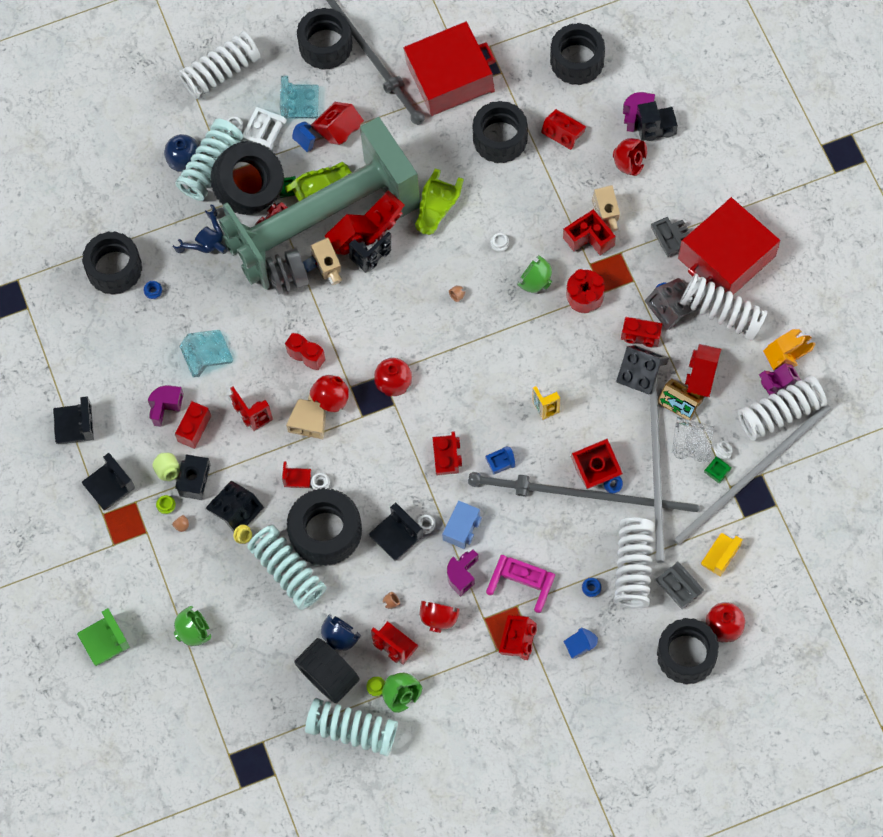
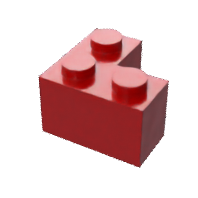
[563,209,616,256]
[324,214,378,255]
[685,344,721,397]

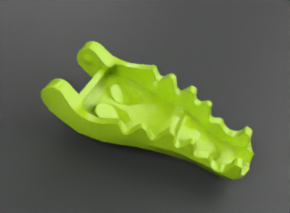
[284,162,352,201]
[415,168,464,235]

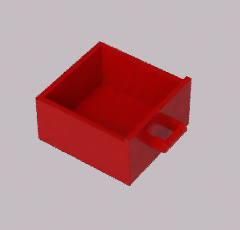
[403,21,496,116]
[678,197,781,295]

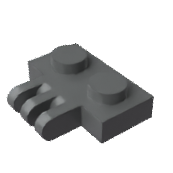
[651,216,690,257]

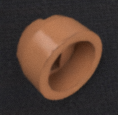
[449,285,465,302]
[172,515,189,532]
[383,592,400,609]

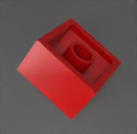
[311,101,364,145]
[570,438,623,489]

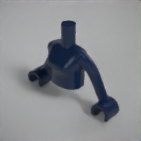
[173,204,228,254]

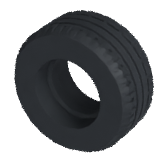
[210,141,284,215]
[287,488,362,566]

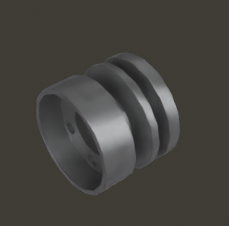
[266,248,309,295]

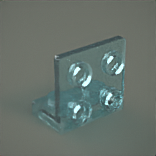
[280,76,319,118]
[179,330,233,377]

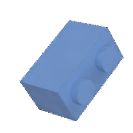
[442,500,482,549]

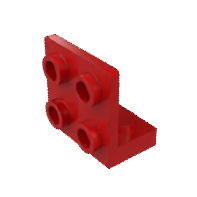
[365,190,405,244]
[229,386,273,431]
[371,621,418,665]

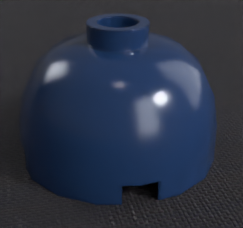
[164,134,200,172]
[321,614,361,651]

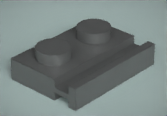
[656,561,704,609]

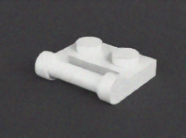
[242,107,287,150]

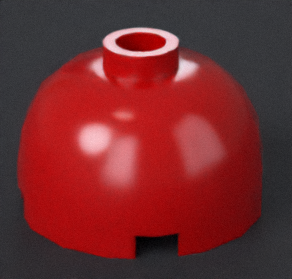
[613,138,647,176]
[374,358,412,396]
[310,375,349,412]
[419,601,460,633]
[705,602,745,643]

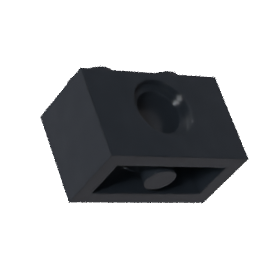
[175,454,211,500]

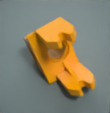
[763,329,815,371]

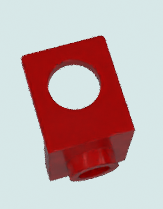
[282,461,311,488]

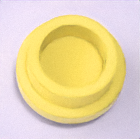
[233,524,252,544]

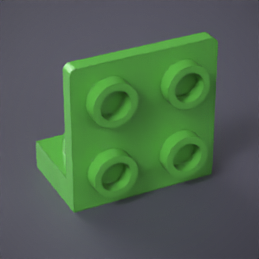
[77,608,130,666]

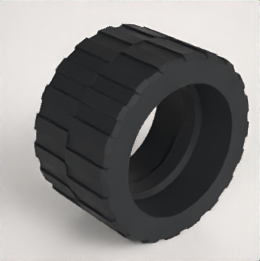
[297,8,353,69]
[550,23,605,85]
[472,101,528,163]
[82,231,142,294]
[657,618,719,684]
[294,638,360,703]

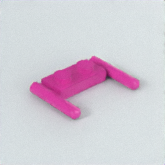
[486,555,556,613]

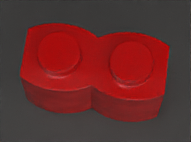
[285,333,326,370]

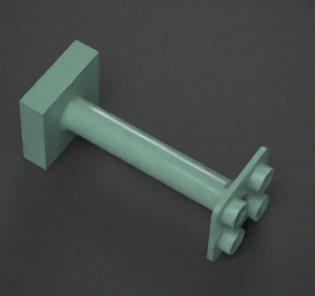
[218,117,420,290]

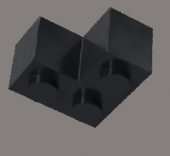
[636,101,678,141]

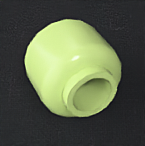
[152,453,180,481]

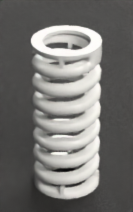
[178,31,261,99]
[680,273,768,341]
[738,375,827,441]
[614,517,655,608]

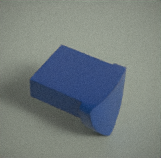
[292,122,316,152]
[485,446,516,475]
[563,628,598,659]

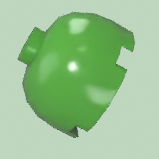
[517,255,552,293]
[174,606,211,646]
[382,672,423,713]

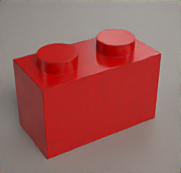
[175,401,211,449]

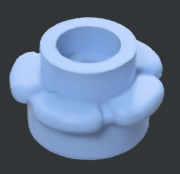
[303,256,317,272]

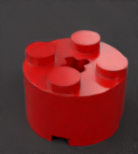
[566,269,605,313]

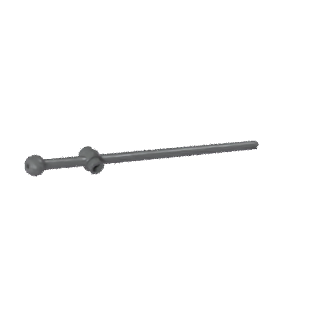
[326,0,425,125]
[468,472,700,512]

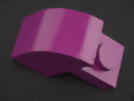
[623,92,655,132]
[759,363,801,395]
[148,385,184,427]
[447,549,479,597]

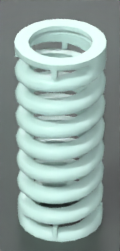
[175,118,243,201]
[247,525,327,610]
[305,698,398,756]

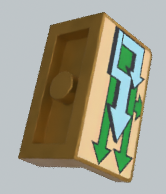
[658,378,705,421]

